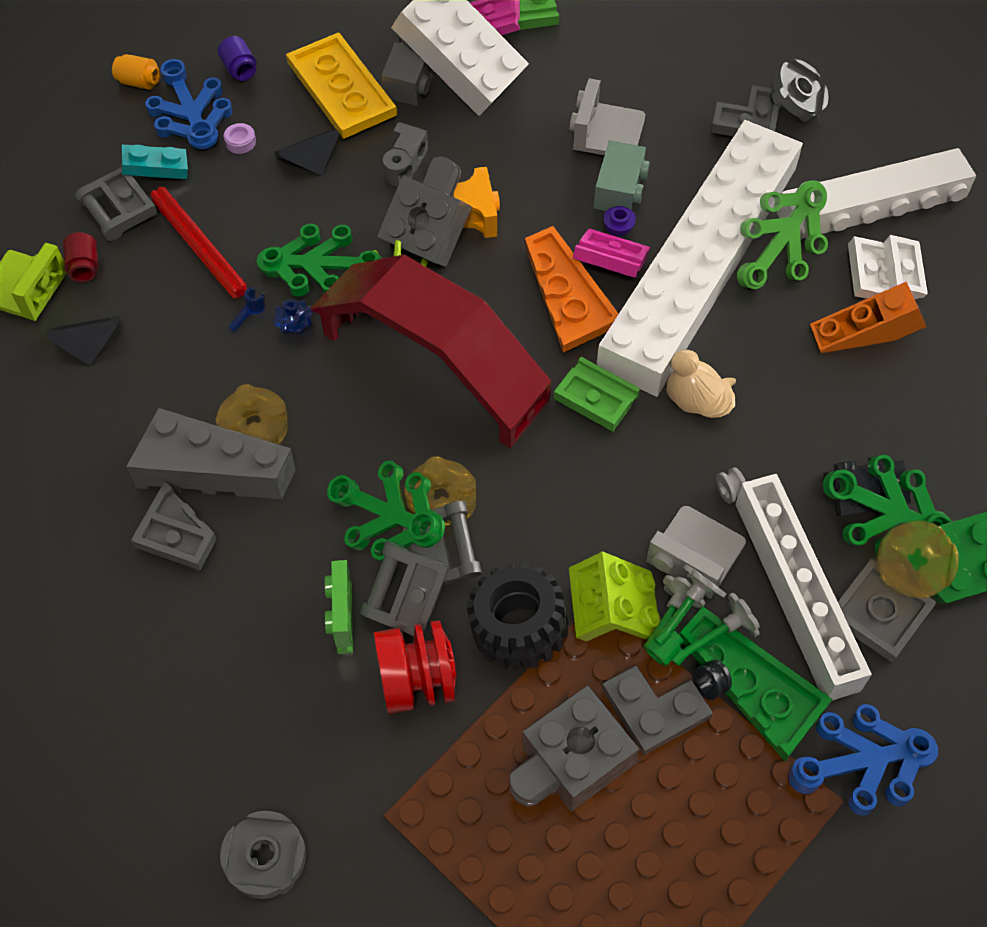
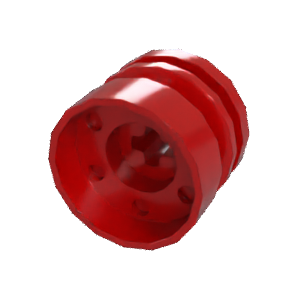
[374,620,457,715]

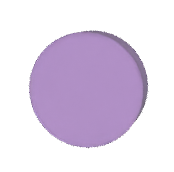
[224,123,256,154]

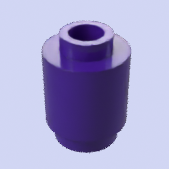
[217,36,257,81]

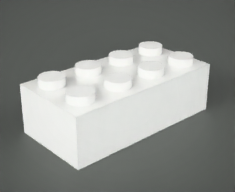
[391,0,529,116]

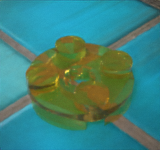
[216,384,288,444]
[404,456,476,526]
[877,521,959,598]

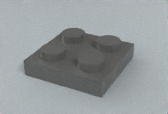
[838,559,937,663]

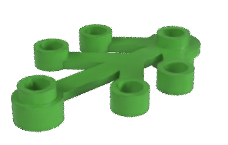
[737,180,828,289]

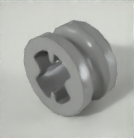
[716,467,746,504]

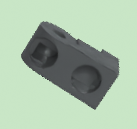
[382,122,429,187]

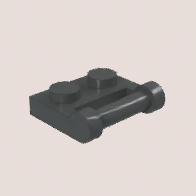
[75,167,157,241]
[403,501,482,585]
[360,541,450,636]

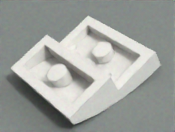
[848,235,928,299]

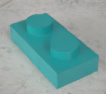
[121,144,188,179]

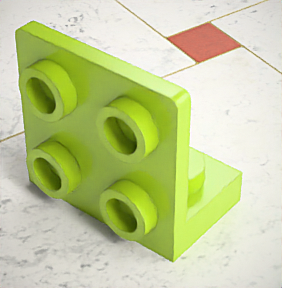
[0,242,67,321]
[569,551,660,641]

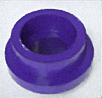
[603,206,636,237]

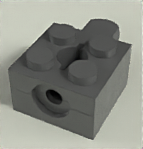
[377,156,472,267]
[510,686,639,812]

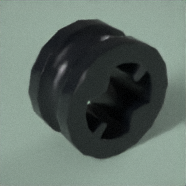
[692,660,732,700]

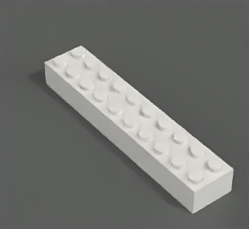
[597,120,803,397]

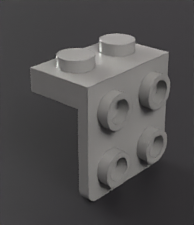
[569,78,645,155]
[646,506,746,599]

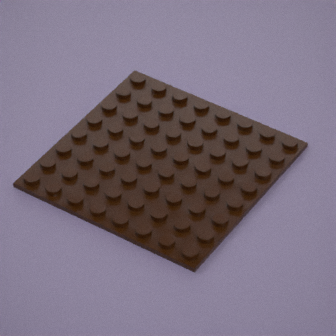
[383,622,844,927]

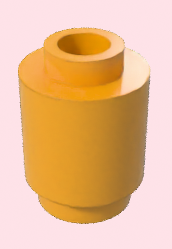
[112,54,160,90]

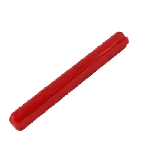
[151,187,248,299]

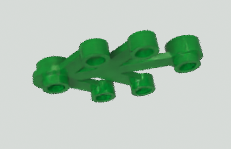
[257,224,382,296]
[823,454,952,560]
[327,460,445,563]

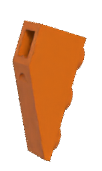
[810,281,927,353]

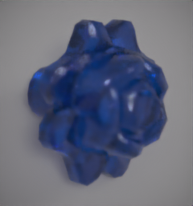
[273,299,313,333]

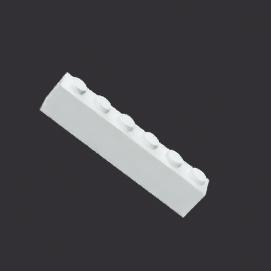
[777,148,976,239]
[735,474,872,700]

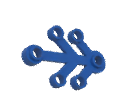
[145,59,233,149]
[788,704,938,816]

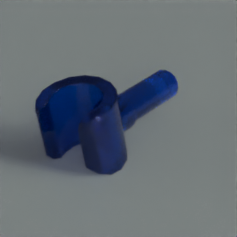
[228,287,265,332]

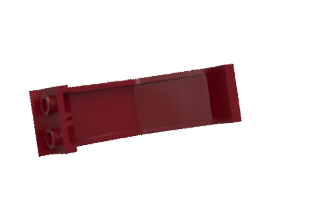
[310,255,551,448]

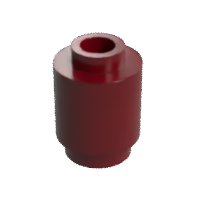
[63,232,99,283]

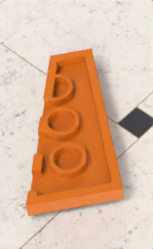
[525,226,619,353]

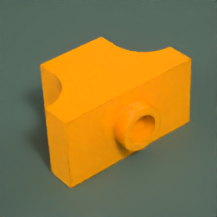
[452,167,500,238]

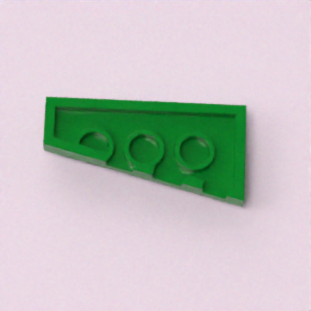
[680,607,832,762]

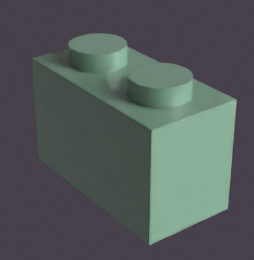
[594,140,650,211]

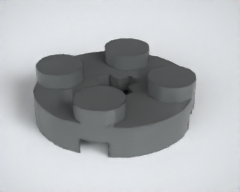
[772,59,829,122]
[220,811,306,899]

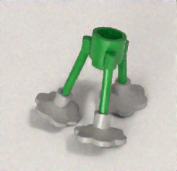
[642,564,760,667]

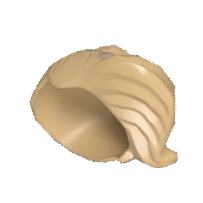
[666,349,736,418]

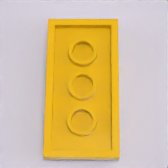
[286,32,397,139]

